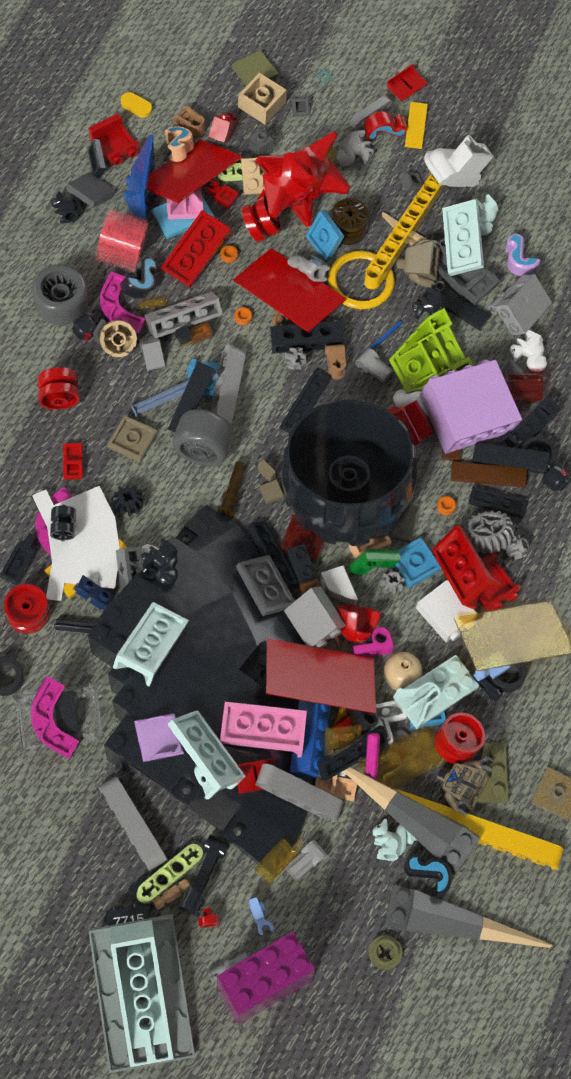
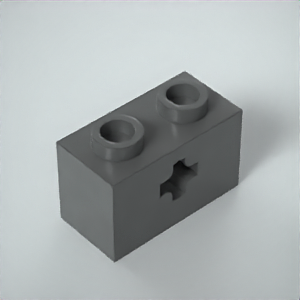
[116,546,143,589]

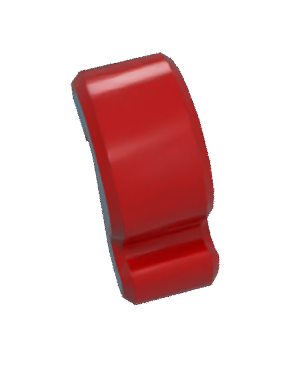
[363,111,407,141]

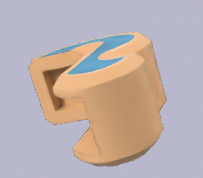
[165,127,194,162]

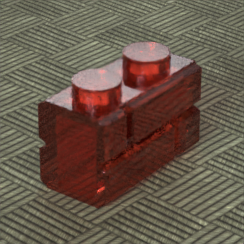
[504,374,544,403]

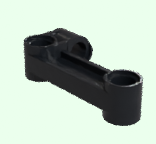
[179,834,229,917]

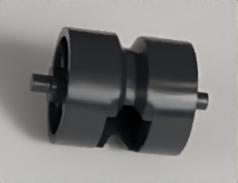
[50,505,76,542]

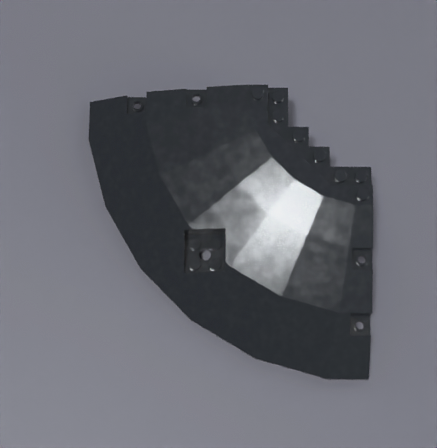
[88,505,316,875]

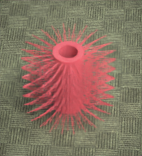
[95,210,149,271]

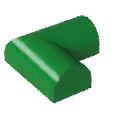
[349,549,401,575]

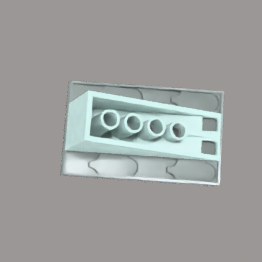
[89,914,195,1073]

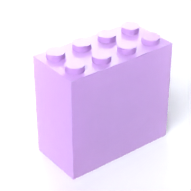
[419,360,522,454]

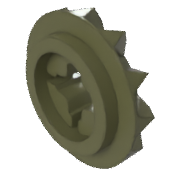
[369,936,402,970]

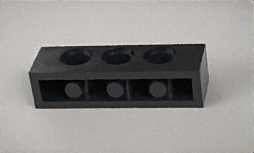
[270,320,345,354]

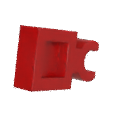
[206,181,239,209]

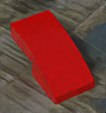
[63,443,83,480]

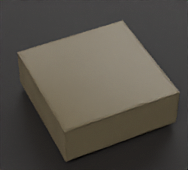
[258,459,276,482]
[259,480,284,504]

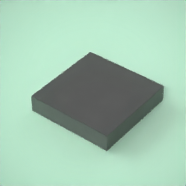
[66,173,116,208]

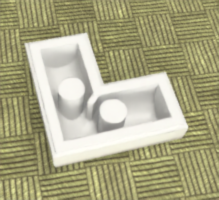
[372,700,407,746]

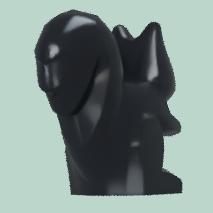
[51,191,87,223]
[412,287,446,320]
[141,538,178,585]

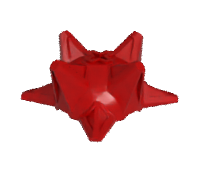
[253,131,351,227]

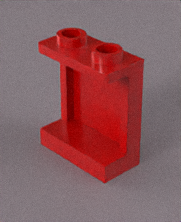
[88,113,140,167]
[392,400,434,446]
[478,551,521,612]

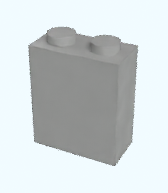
[284,586,346,648]

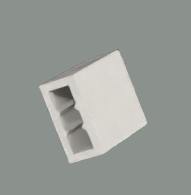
[416,580,478,643]

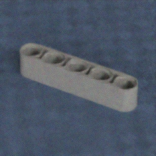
[210,344,246,424]
[256,764,343,822]
[98,776,167,871]

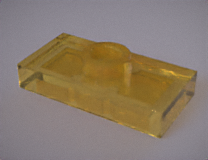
[254,839,298,884]

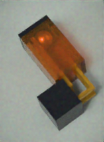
[175,321,214,346]

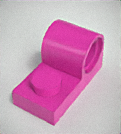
[352,627,394,657]

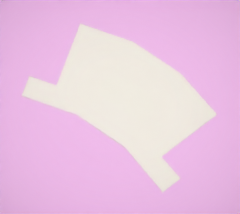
[32,486,120,601]

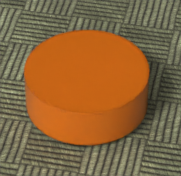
[220,245,238,263]
[234,307,252,325]
[437,496,456,515]

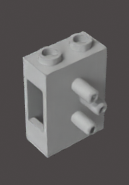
[495,274,552,336]

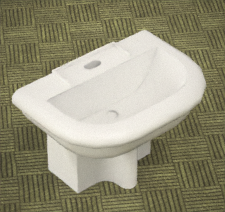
[424,135,494,187]

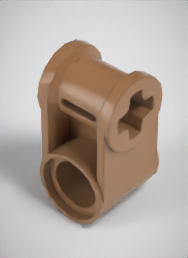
[173,106,205,137]
[325,344,346,380]

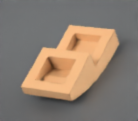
[315,775,357,801]

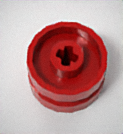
[241,197,282,243]
[37,367,80,410]
[4,584,50,634]
[434,712,486,764]

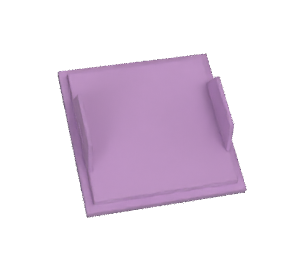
[134,713,184,762]

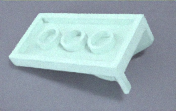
[442,199,484,276]
[113,602,189,687]
[393,655,479,729]
[168,710,246,799]

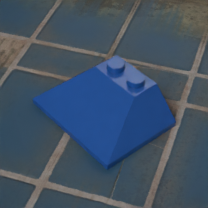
[124,135,155,224]

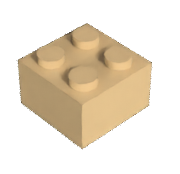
[238,73,287,125]

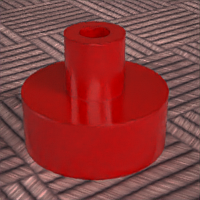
[198,908,220,928]

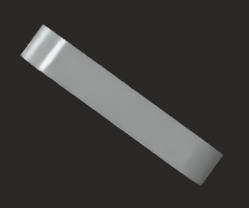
[350,95,392,131]

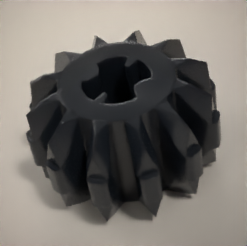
[112,484,145,517]

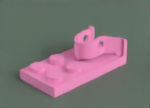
[164,162,203,220]
[220,702,307,757]

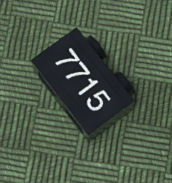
[106,903,150,926]

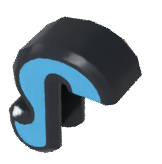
[120,257,157,298]
[404,854,452,899]

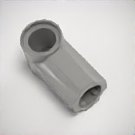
[356,348,394,383]
[285,840,328,881]

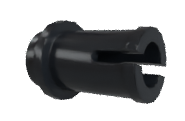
[479,677,503,702]

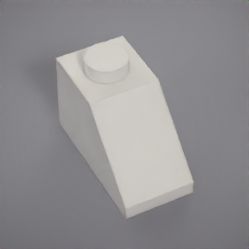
[320,565,358,605]

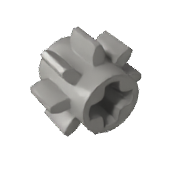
[284,347,307,370]
[505,535,529,560]
[380,569,405,595]

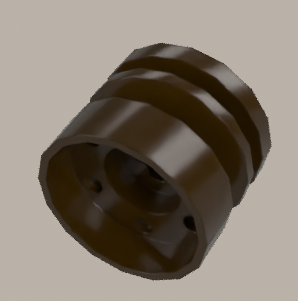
[331,198,369,245]

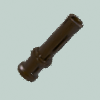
[218,461,247,517]

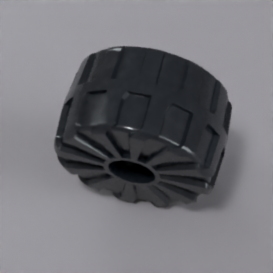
[282,399,417,546]

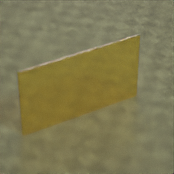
[454,601,571,671]

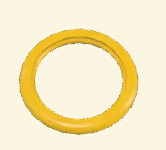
[327,250,395,309]

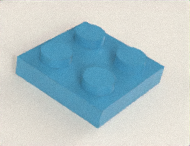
[306,210,344,262]
[394,537,441,589]

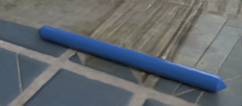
[360,321,402,356]

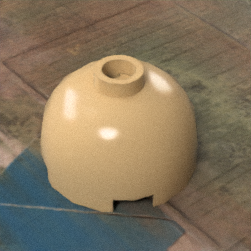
[99,320,137,357]
[383,652,423,691]

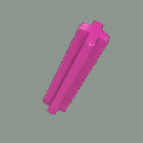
[365,733,380,781]

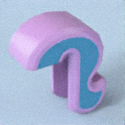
[505,234,540,276]

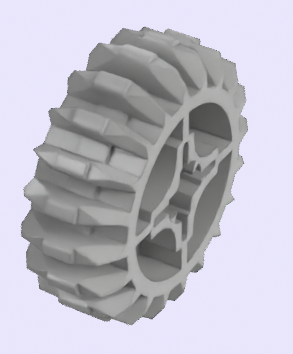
[463,510,515,554]

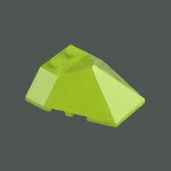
[389,308,474,392]

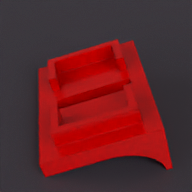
[386,64,428,102]
[237,758,276,794]

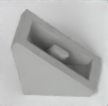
[138,336,165,371]

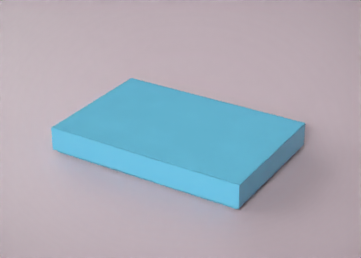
[151,196,214,239]

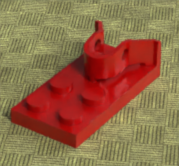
[161,210,233,288]
[431,525,502,610]

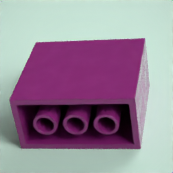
[217,931,315,1025]

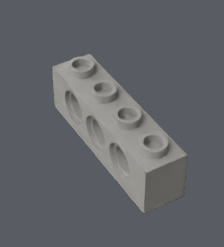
[145,291,223,339]

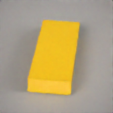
[405,102,428,149]

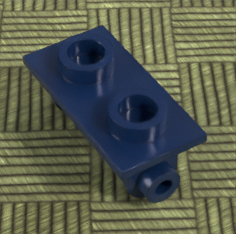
[73,575,115,611]

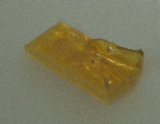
[357,726,447,789]

